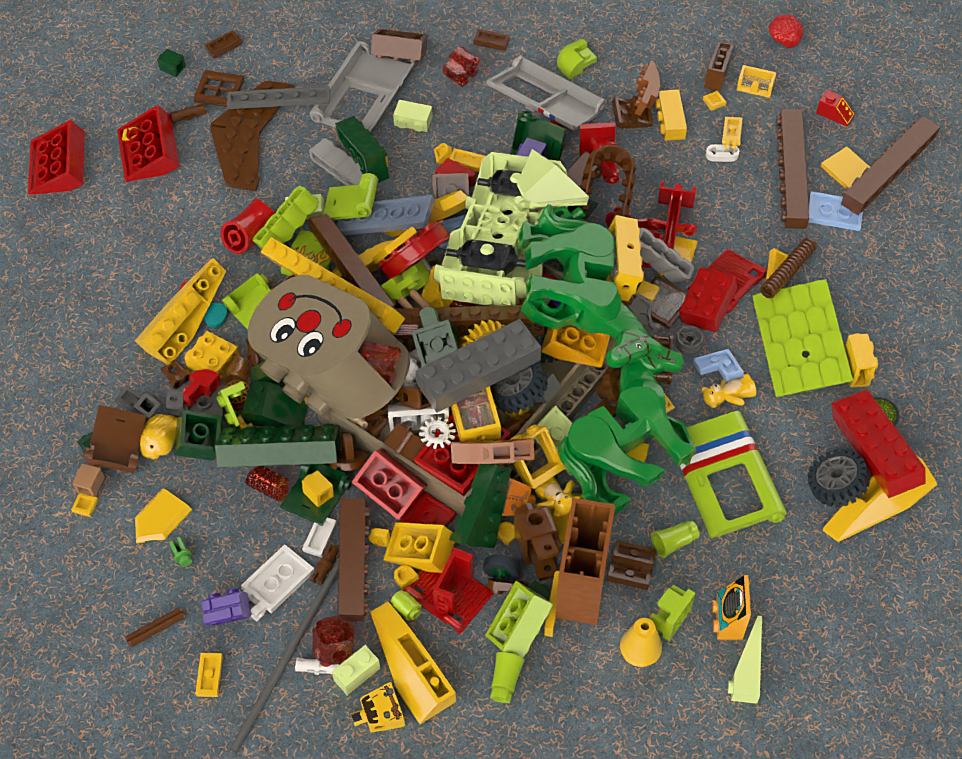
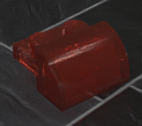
[358,341,401,386]

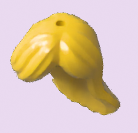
[140,413,178,460]

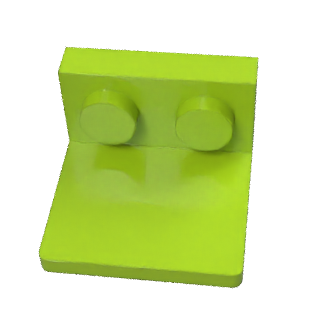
[216,381,245,427]

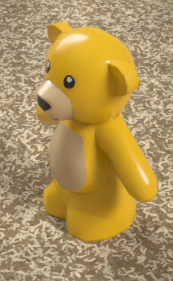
[702,373,756,408]
[534,476,581,518]

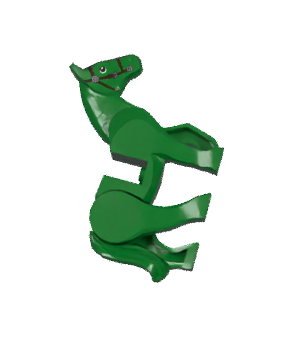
[518,204,664,368]
[558,346,696,516]

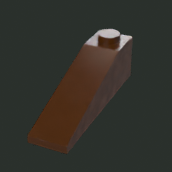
[704,41,734,91]

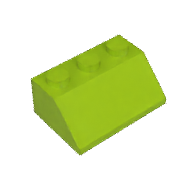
[485,581,554,658]

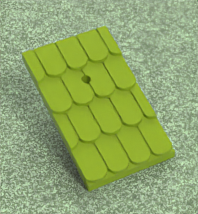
[752,279,853,398]

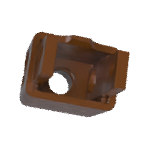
[514,503,561,581]

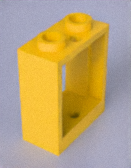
[510,424,566,489]

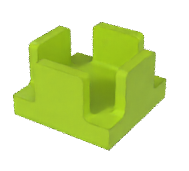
[650,585,696,641]

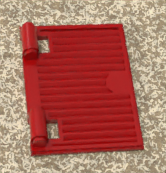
[687,248,767,313]
[403,570,494,634]

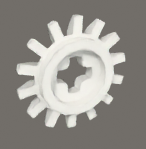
[419,417,456,449]

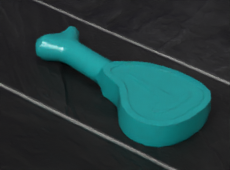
[203,303,228,328]

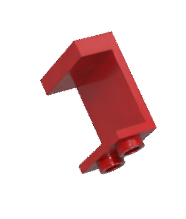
[433,548,474,615]

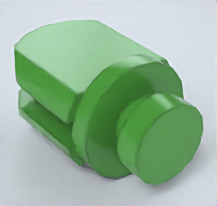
[169,536,193,567]

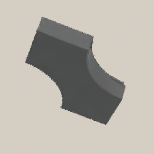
[628,293,658,338]

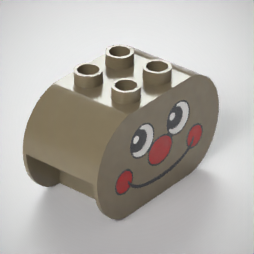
[248,275,410,419]

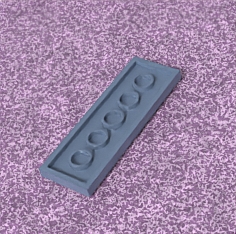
[332,195,435,236]

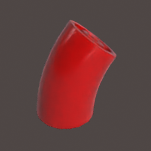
[220,198,275,254]

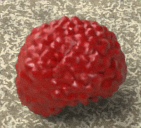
[769,14,803,48]

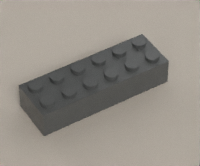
[415,319,541,413]

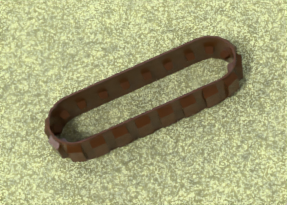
[576,145,636,222]

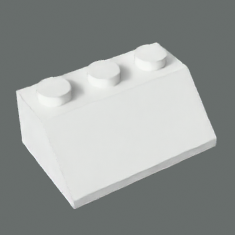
[388,403,449,432]

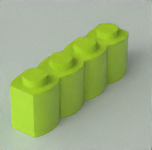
[253,185,319,249]

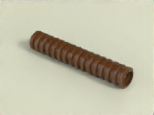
[760,238,817,299]

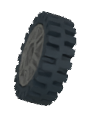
[490,362,548,414]
[807,449,871,507]

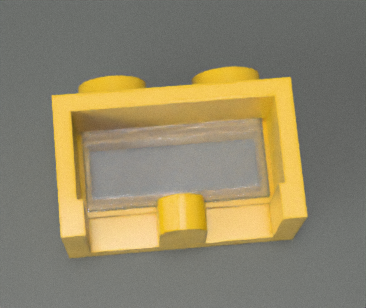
[737,65,776,98]

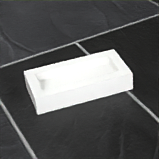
[302,517,337,558]

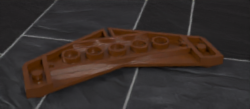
[210,81,295,191]

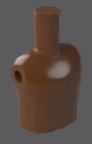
[501,411,532,438]

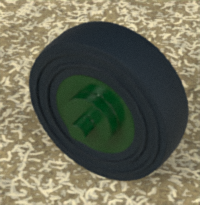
[483,555,521,580]

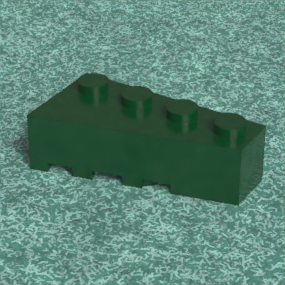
[335,116,389,183]

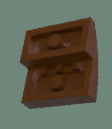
[612,96,653,129]
[607,540,657,590]

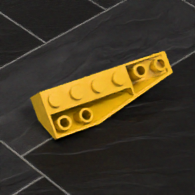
[135,258,226,365]
[823,455,937,542]
[370,601,456,725]

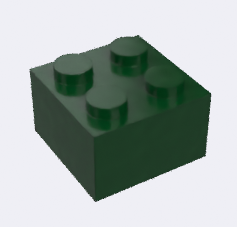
[174,410,221,461]

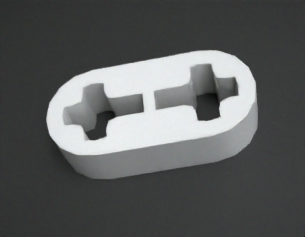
[706,144,740,162]

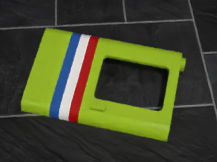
[680,411,787,539]

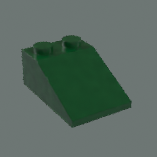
[242,380,308,428]

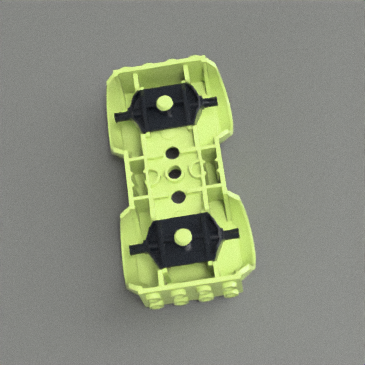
[434,152,568,306]

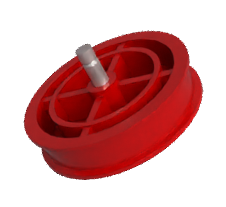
[377,220,450,281]

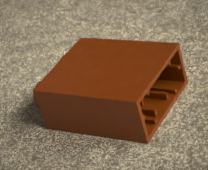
[556,498,615,625]

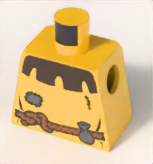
[351,682,405,733]

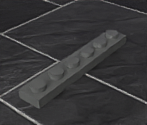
[227,86,331,109]

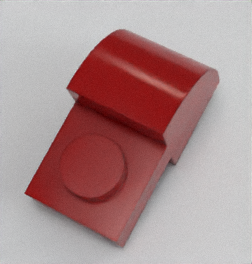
[182,369,221,407]

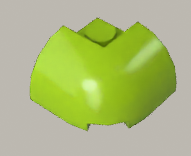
[557,39,597,80]
[381,261,429,300]

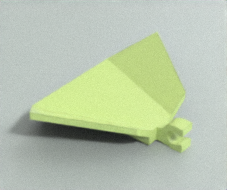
[513,149,589,212]

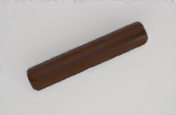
[126,607,185,647]

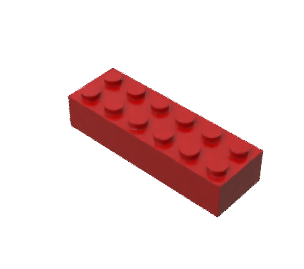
[831,389,926,499]

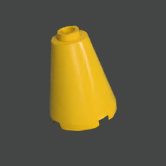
[620,618,662,667]

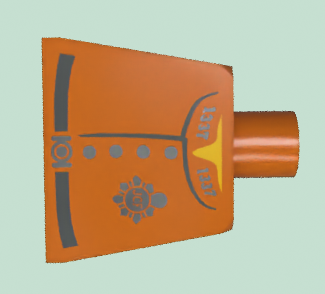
[502,478,536,516]

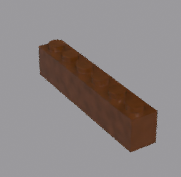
[337,498,369,622]

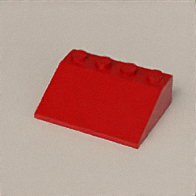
[117,105,180,182]
[28,120,85,195]
[414,413,510,496]

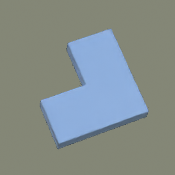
[693,349,744,382]

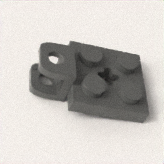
[166,385,224,422]

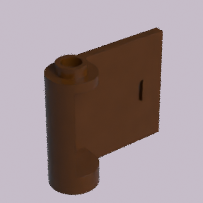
[83,405,146,473]

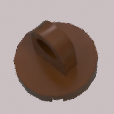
[330,433,368,471]

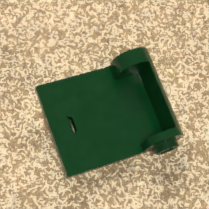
[510,110,567,161]
[280,464,353,526]

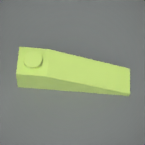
[728,616,762,703]

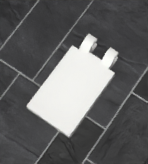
[241,545,315,622]

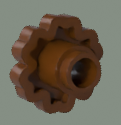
[596,367,621,406]

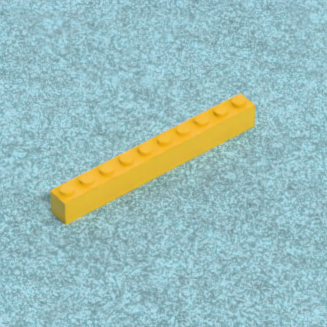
[261,237,405,334]

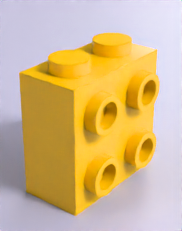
[184,331,240,380]
[845,333,878,388]

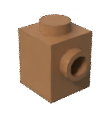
[72,463,105,497]

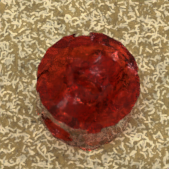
[442,46,480,88]
[312,616,355,667]

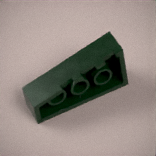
[449,464,512,549]

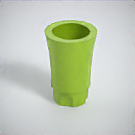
[651,521,700,558]
[490,652,525,703]

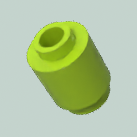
[391,590,422,621]

